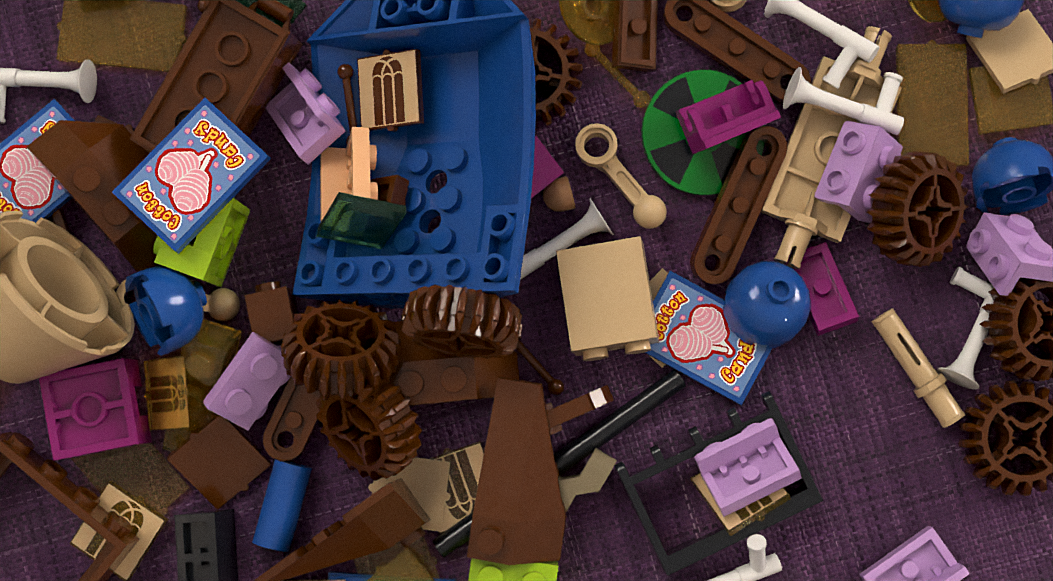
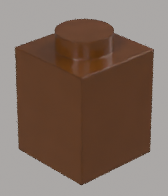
[244,281,298,344]

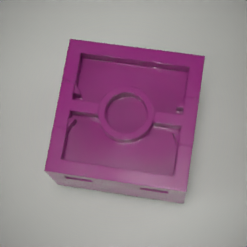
[39,358,152,461]

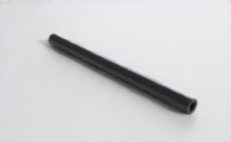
[432,369,686,558]

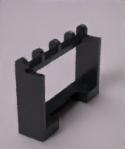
[614,391,823,576]

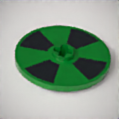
[641,70,765,195]

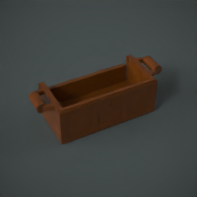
[129,0,303,152]

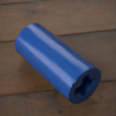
[252,459,312,552]

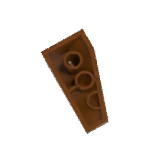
[467,377,567,565]
[254,478,430,581]

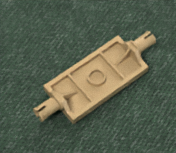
[761,26,902,269]

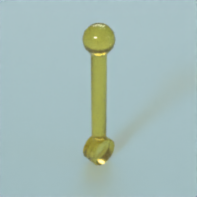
[584,41,650,108]

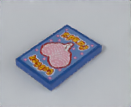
[112,98,270,254]
[0,99,75,223]
[644,271,772,405]

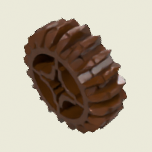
[530,18,583,129]
[866,151,969,267]
[979,277,1053,381]
[401,284,523,359]
[281,300,401,400]
[316,378,422,481]
[958,380,1053,496]

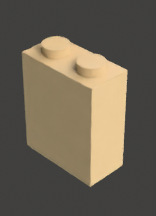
[556,236,660,361]

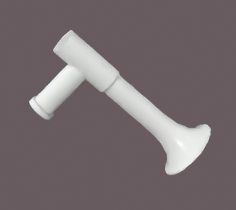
[764,0,879,89]
[0,60,97,124]
[783,67,904,135]
[520,198,614,280]
[937,267,994,390]
[706,534,782,581]

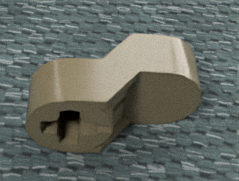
[558,448,617,512]

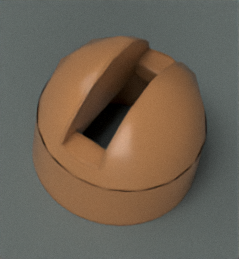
[543,176,575,212]

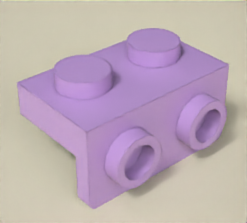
[266,62,346,165]
[815,121,903,223]
[966,212,1053,296]
[203,332,291,431]
[694,418,802,517]
[859,526,969,581]

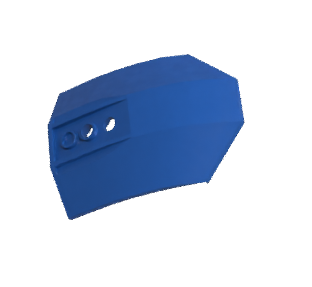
[292,0,536,309]

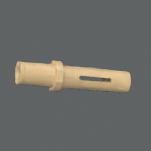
[871,308,965,428]

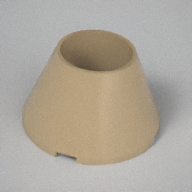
[0,211,135,384]

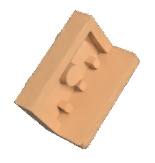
[320,127,378,228]

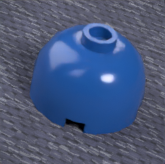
[938,0,1025,38]
[972,137,1053,215]
[723,261,811,348]
[125,266,207,356]

